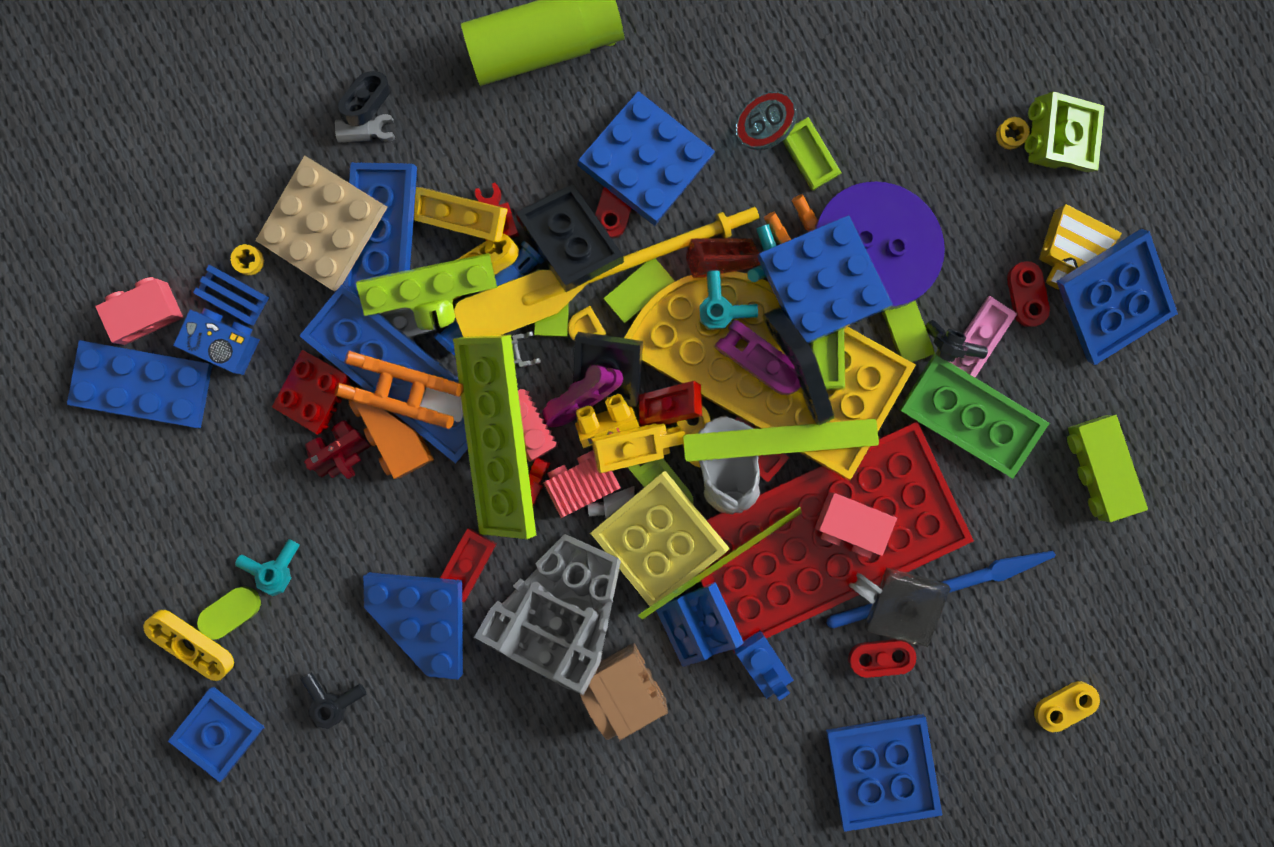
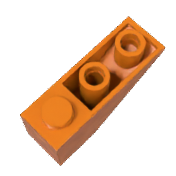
[348,400,434,479]

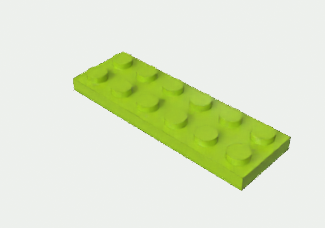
[453,335,536,539]

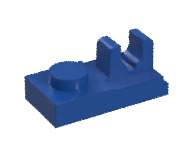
[733,630,794,701]

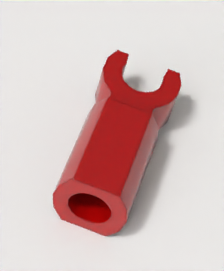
[529,458,551,507]

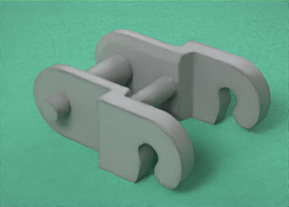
[512,331,541,368]

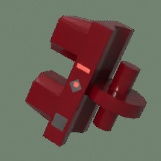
[304,420,371,479]

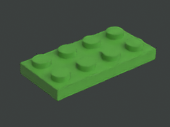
[899,354,1049,479]

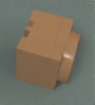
[580,643,668,740]

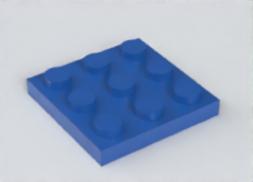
[577,91,715,226]
[757,215,893,344]
[1056,228,1178,365]
[826,714,942,832]

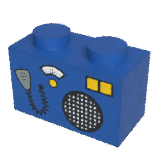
[173,308,260,375]

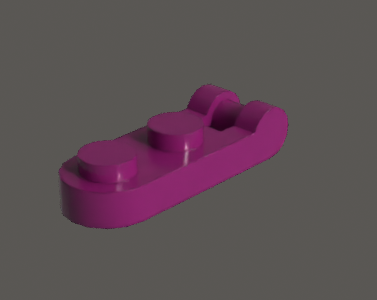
[714,320,801,395]
[542,365,623,427]

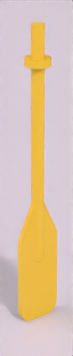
[454,207,759,337]

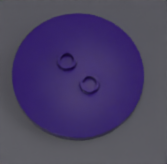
[814,181,945,310]

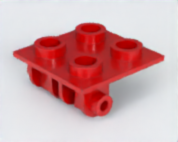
[272,350,351,434]

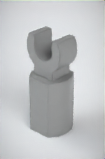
[335,114,395,143]

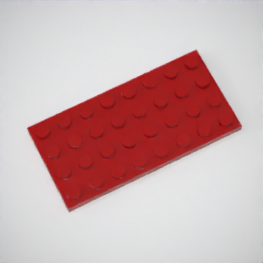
[698,421,974,654]

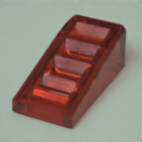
[686,238,760,278]

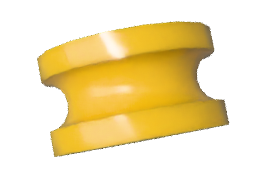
[996,117,1030,150]
[230,244,264,276]

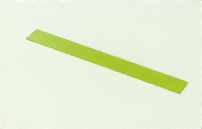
[683,419,879,462]
[638,507,802,619]

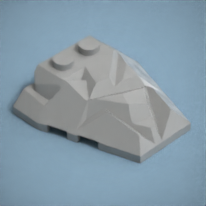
[474,534,621,695]

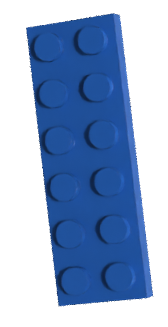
[299,284,468,463]

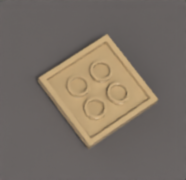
[255,155,388,291]

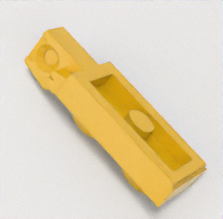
[591,423,685,473]

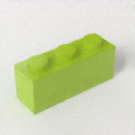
[1067,415,1148,522]

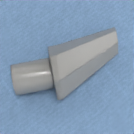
[588,486,635,519]

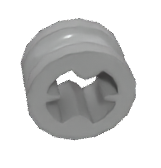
[848,572,883,604]

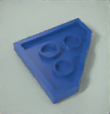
[363,572,463,680]

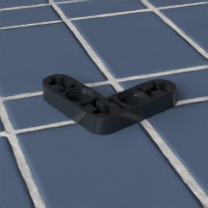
[763,307,835,426]

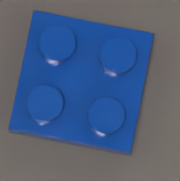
[168,686,265,782]

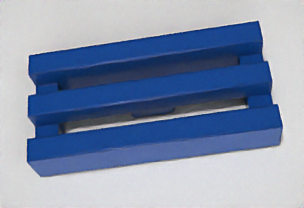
[193,265,269,326]

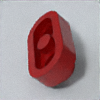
[595,187,632,239]
[1007,261,1050,327]
[848,639,917,678]

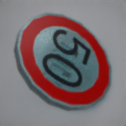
[736,91,798,150]

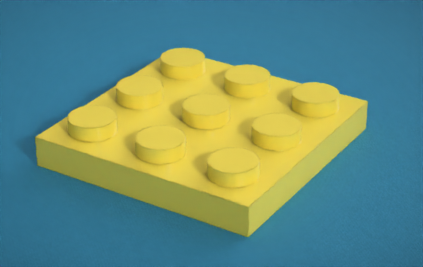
[590,471,729,607]

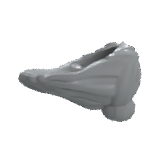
[698,416,760,515]

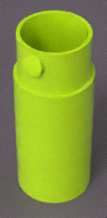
[461,0,625,86]

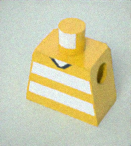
[1039,204,1122,289]

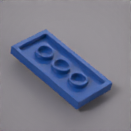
[343,162,417,295]
[67,340,213,428]

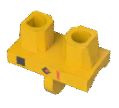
[575,394,639,448]

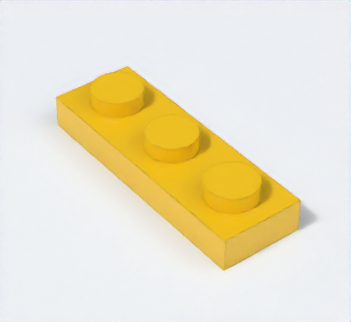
[414,187,507,242]

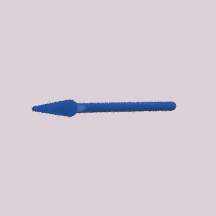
[827,551,1056,628]

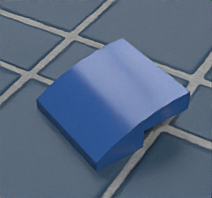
[656,582,744,667]

